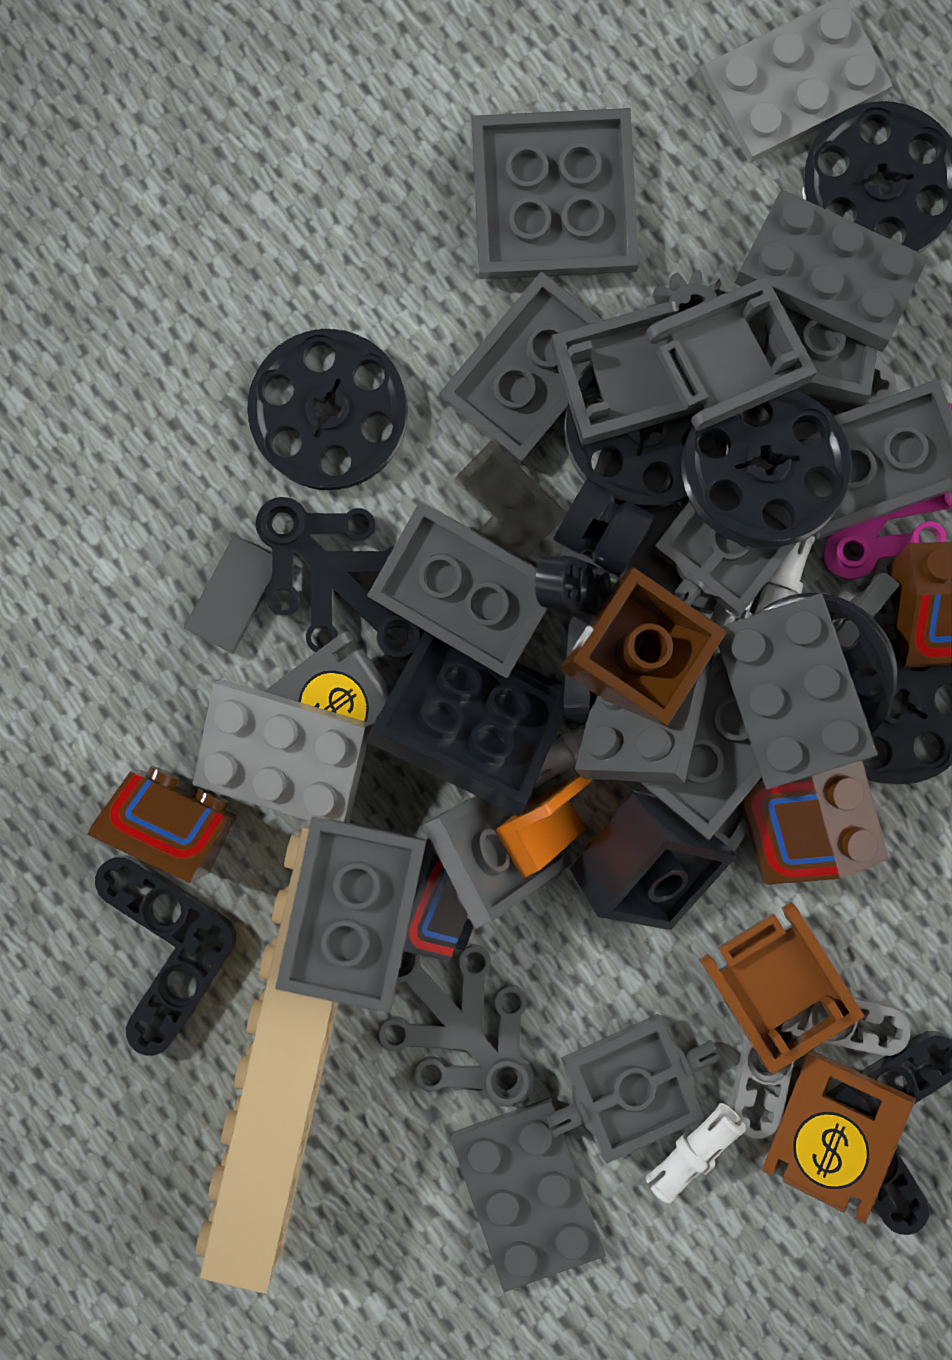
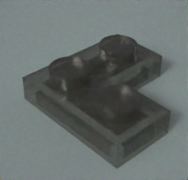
[454,440,567,560]

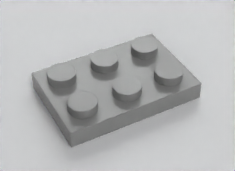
[702,0,893,163]
[193,679,372,823]

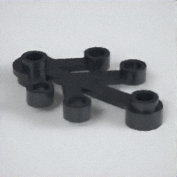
[256,497,420,658]

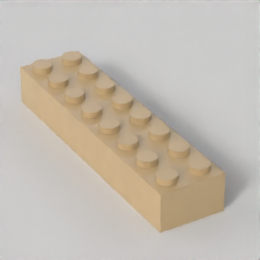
[195,824,338,1294]

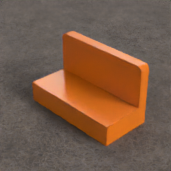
[495,774,594,879]

